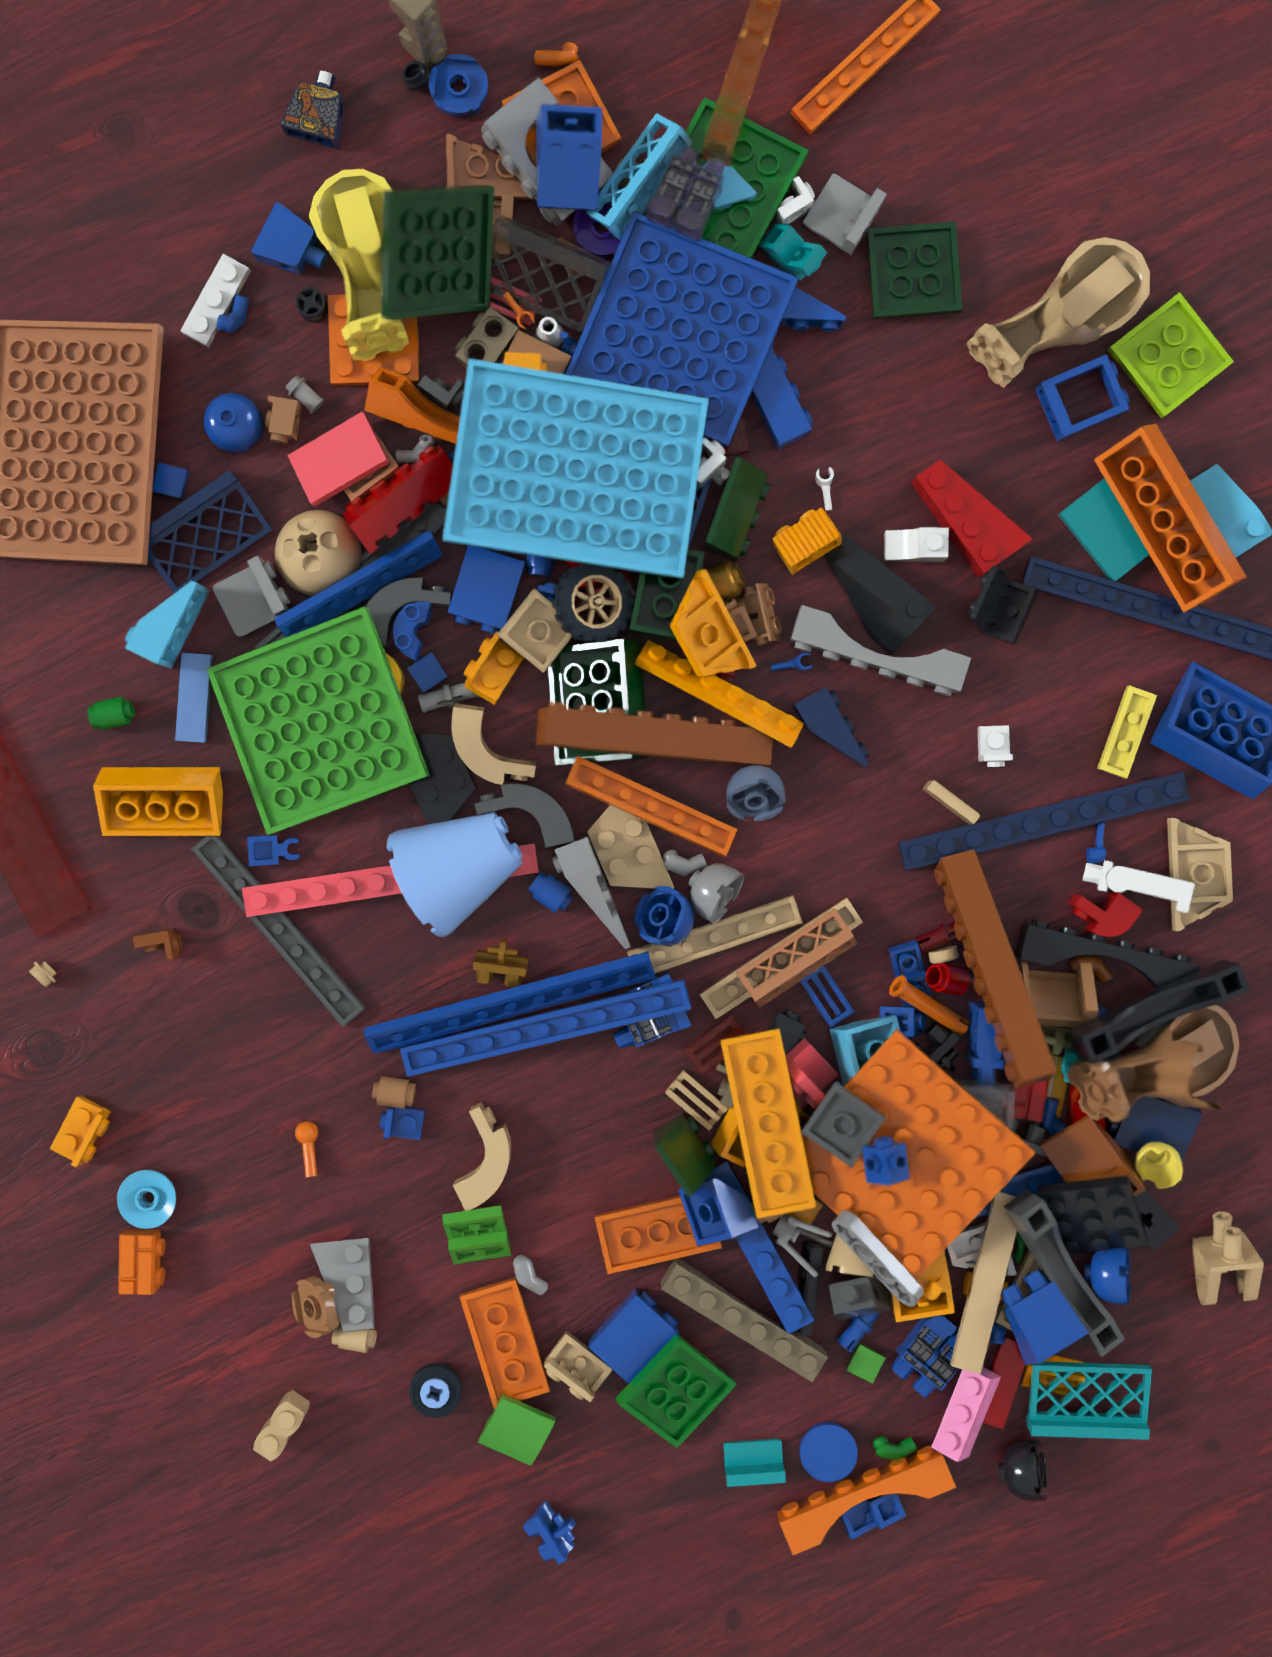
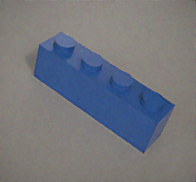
[751,340,813,450]

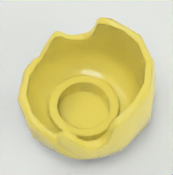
[1134,1142,1183,1189]

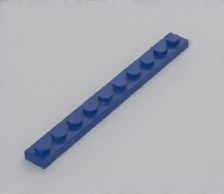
[364,952,656,1054]
[400,979,692,1077]

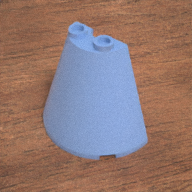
[387,812,523,937]

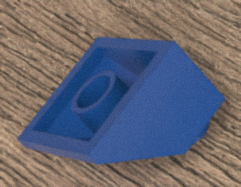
[678,1178,759,1246]

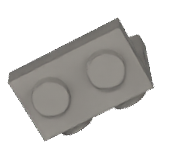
[213,556,290,637]

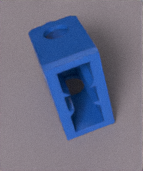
[251,202,328,275]

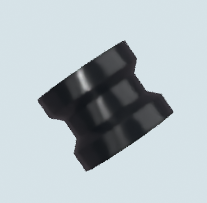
[295,287,328,323]

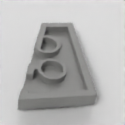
[310,1238,375,1332]

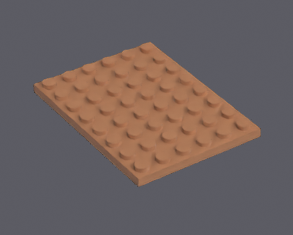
[0,320,164,565]

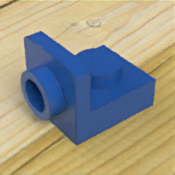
[880,1005,926,1037]
[380,1107,426,1140]

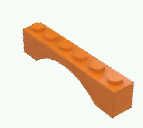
[364,366,460,444]
[777,1446,956,1555]

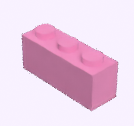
[931,1367,1001,1462]

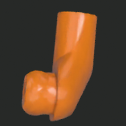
[534,42,579,67]

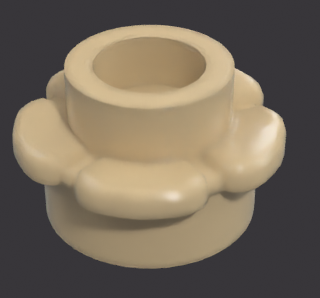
[29,961,57,988]

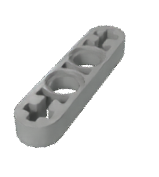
[832,1210,924,1306]

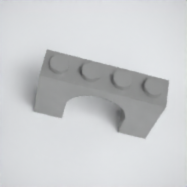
[481,77,613,226]

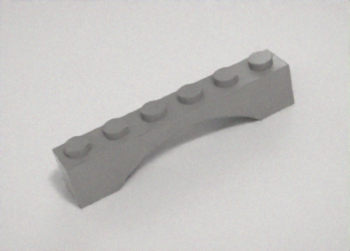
[789,605,971,696]

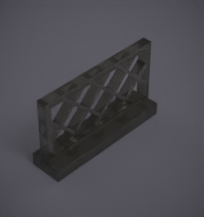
[490,215,611,333]

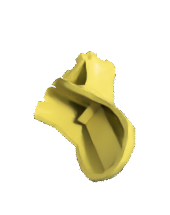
[309,169,409,362]

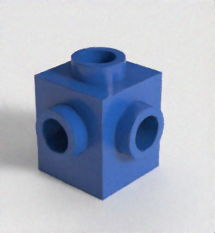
[862,1136,910,1186]

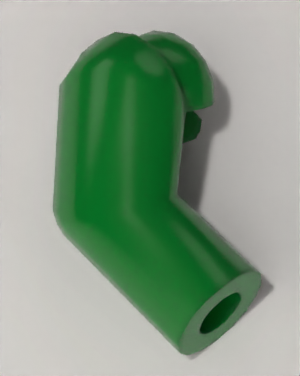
[873,1436,918,1460]

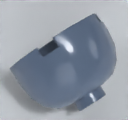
[726,765,786,821]

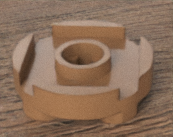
[292,1276,339,1338]

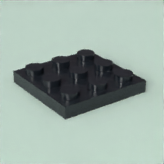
[1037,1175,1148,1254]

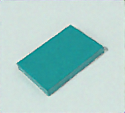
[1058,478,1149,581]

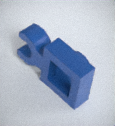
[247,834,300,866]

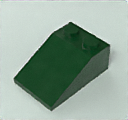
[654,1112,717,1198]

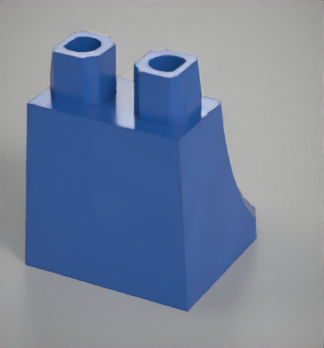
[1001,1269,1088,1365]

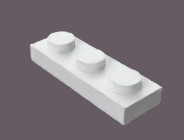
[180,254,251,348]

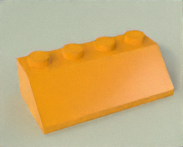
[93,767,223,836]

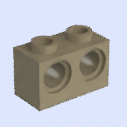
[455,307,519,369]

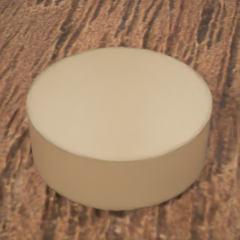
[928,945,959,964]

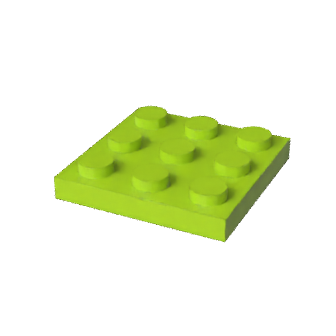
[1107,292,1234,419]

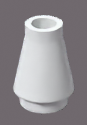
[535,317,564,348]

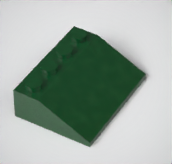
[548,639,649,765]

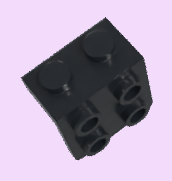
[969,565,1038,646]

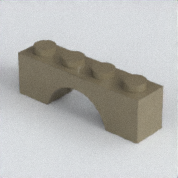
[389,0,447,68]

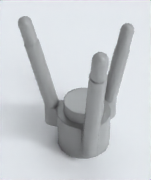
[772,1215,833,1278]

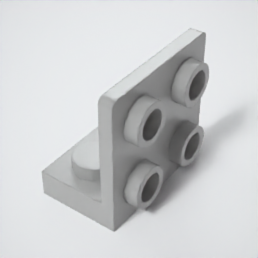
[803,174,887,255]

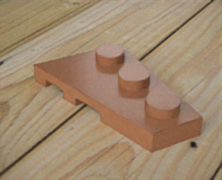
[446,134,535,200]

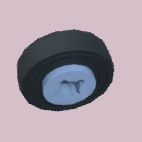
[409,1363,462,1418]

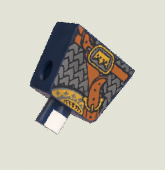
[280,71,344,150]

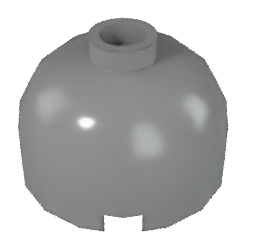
[689,863,744,924]

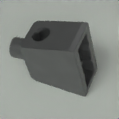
[829,1277,892,1321]

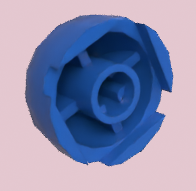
[203,393,265,454]
[634,886,695,947]
[1085,1248,1131,1305]

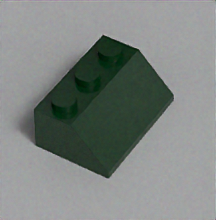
[703,457,771,562]

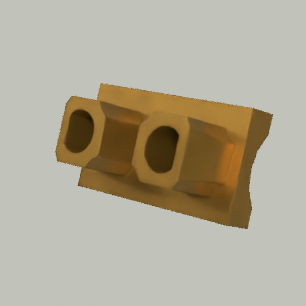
[473,938,529,988]

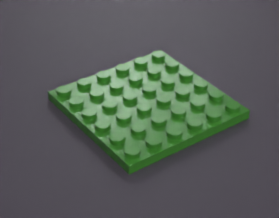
[206,607,430,835]

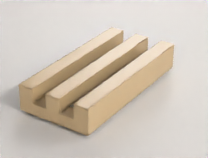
[665,1070,728,1131]

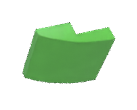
[442,1205,511,1265]
[478,1394,555,1466]

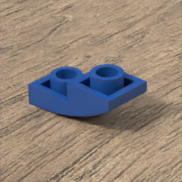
[888,940,932,1006]

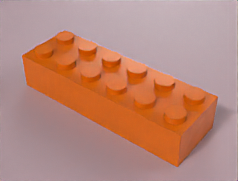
[1094,424,1247,613]

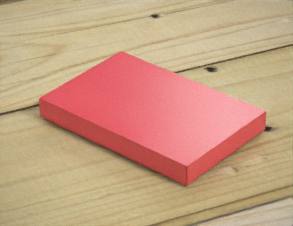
[287,411,390,507]

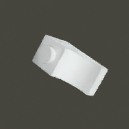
[884,527,949,562]

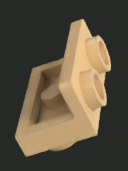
[544,1331,613,1402]

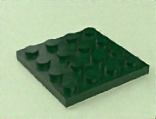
[382,184,494,320]

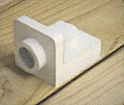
[776,176,815,225]
[697,438,726,489]
[978,725,1013,767]

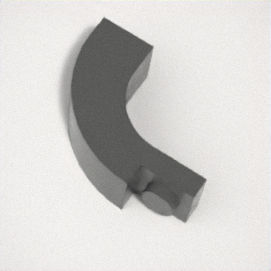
[366,578,453,648]
[474,784,575,848]

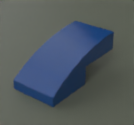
[840,1494,906,1540]

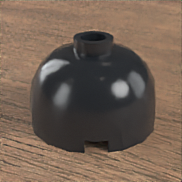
[998,1439,1048,1501]

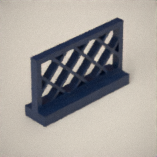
[148,470,273,594]

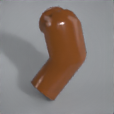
[1070,955,1113,983]

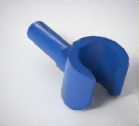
[560,332,578,356]
[770,652,813,671]
[1086,822,1106,864]

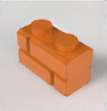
[118,1229,166,1295]

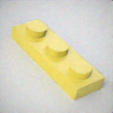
[1097,686,1157,779]

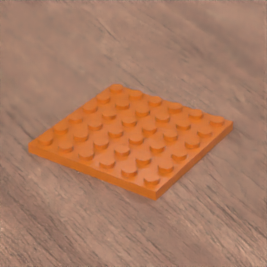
[801,1029,1035,1280]

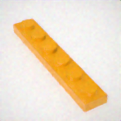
[635,640,804,748]

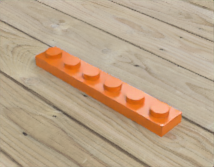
[790,0,941,135]
[565,756,738,857]

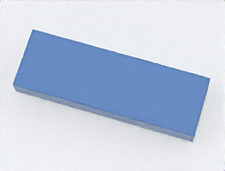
[175,653,213,743]

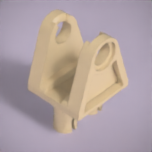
[1192,1212,1264,1306]

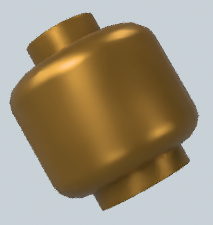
[706,560,745,602]

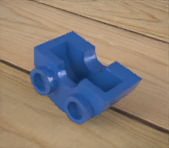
[393,602,434,662]

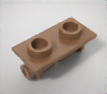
[742,583,782,646]

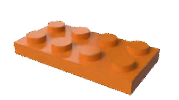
[594,1195,722,1274]
[460,1277,550,1409]

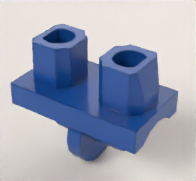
[523,1501,576,1564]

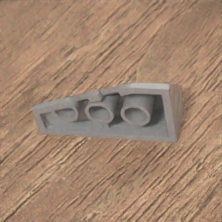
[552,837,631,949]

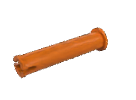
[889,975,970,1036]

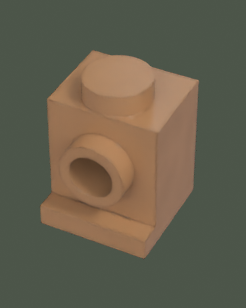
[265,395,303,444]

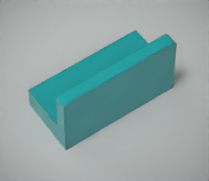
[723,1438,786,1487]

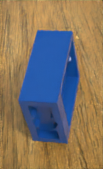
[1035,354,1129,443]

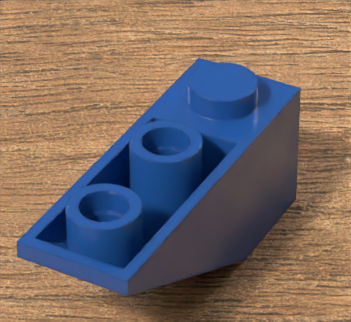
[780,287,846,332]

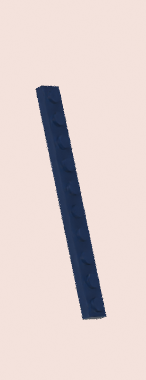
[1021,556,1272,661]
[897,771,1190,871]

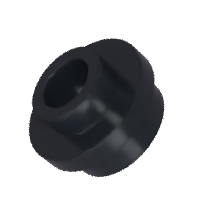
[402,61,431,91]

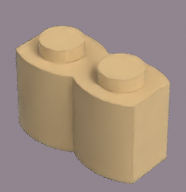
[253,1390,310,1462]

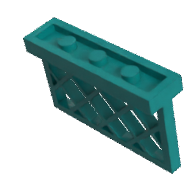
[1025,1362,1152,1440]

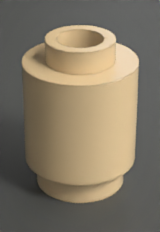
[332,1321,377,1353]

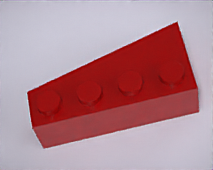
[343,446,453,554]
[911,460,1033,578]

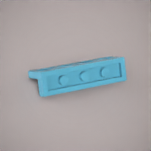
[586,113,693,240]

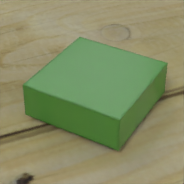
[845,1342,886,1384]

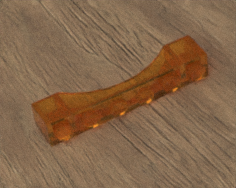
[701,0,783,167]

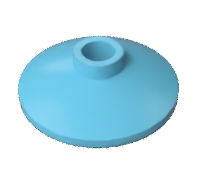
[117,1170,177,1229]

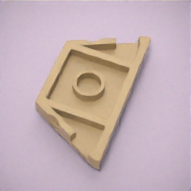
[587,805,674,889]
[1167,818,1233,931]

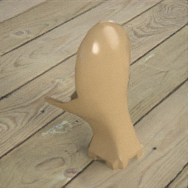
[966,237,1150,388]

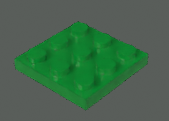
[615,1333,737,1448]

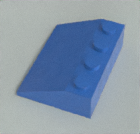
[1150,661,1272,800]

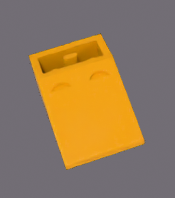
[889,1251,955,1322]

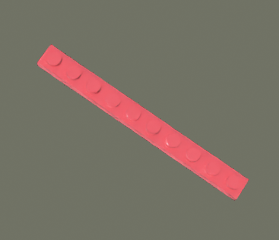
[242,843,539,917]

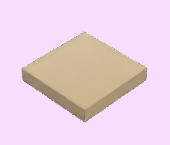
[497,589,572,673]

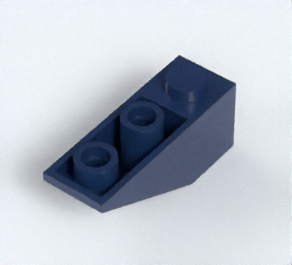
[793,687,870,767]

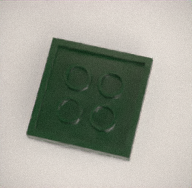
[866,222,963,320]

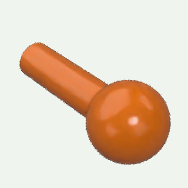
[295,1121,319,1178]

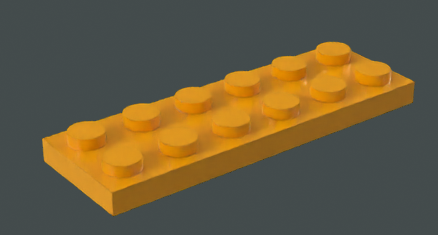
[721,1028,816,1219]

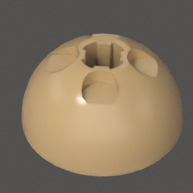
[275,510,362,596]

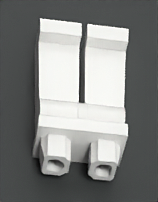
[1083,860,1195,914]

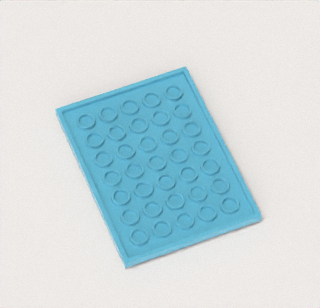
[443,359,709,579]

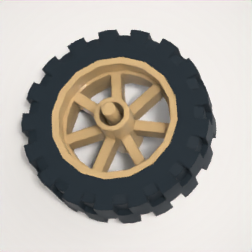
[552,564,634,643]

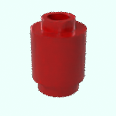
[925,963,970,996]

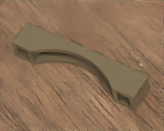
[661,1258,828,1383]

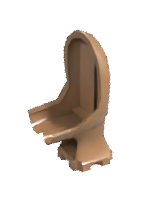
[1067,1005,1239,1122]

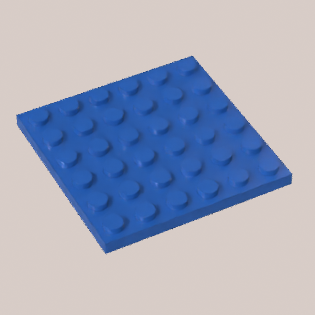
[565,211,799,447]

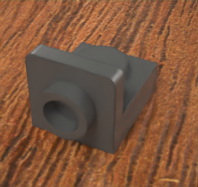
[418,375,465,412]

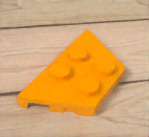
[670,569,757,676]

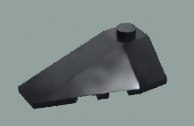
[824,533,935,655]

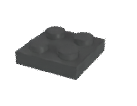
[801,1081,886,1167]

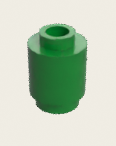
[88,696,135,731]

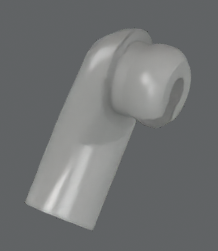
[396,434,436,465]
[663,850,707,876]
[513,1255,548,1295]

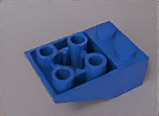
[536,104,602,211]

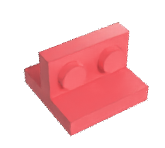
[785,1038,839,1110]

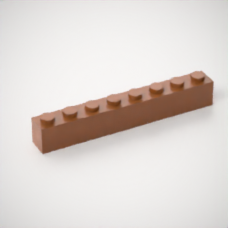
[536,702,773,766]
[934,849,1057,1089]

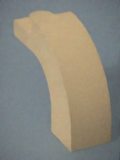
[451,703,536,785]
[453,1102,511,1211]

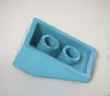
[1190,464,1272,558]
[125,581,211,669]

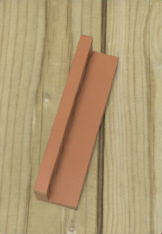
[736,908,857,1008]

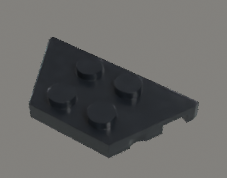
[409,734,477,824]

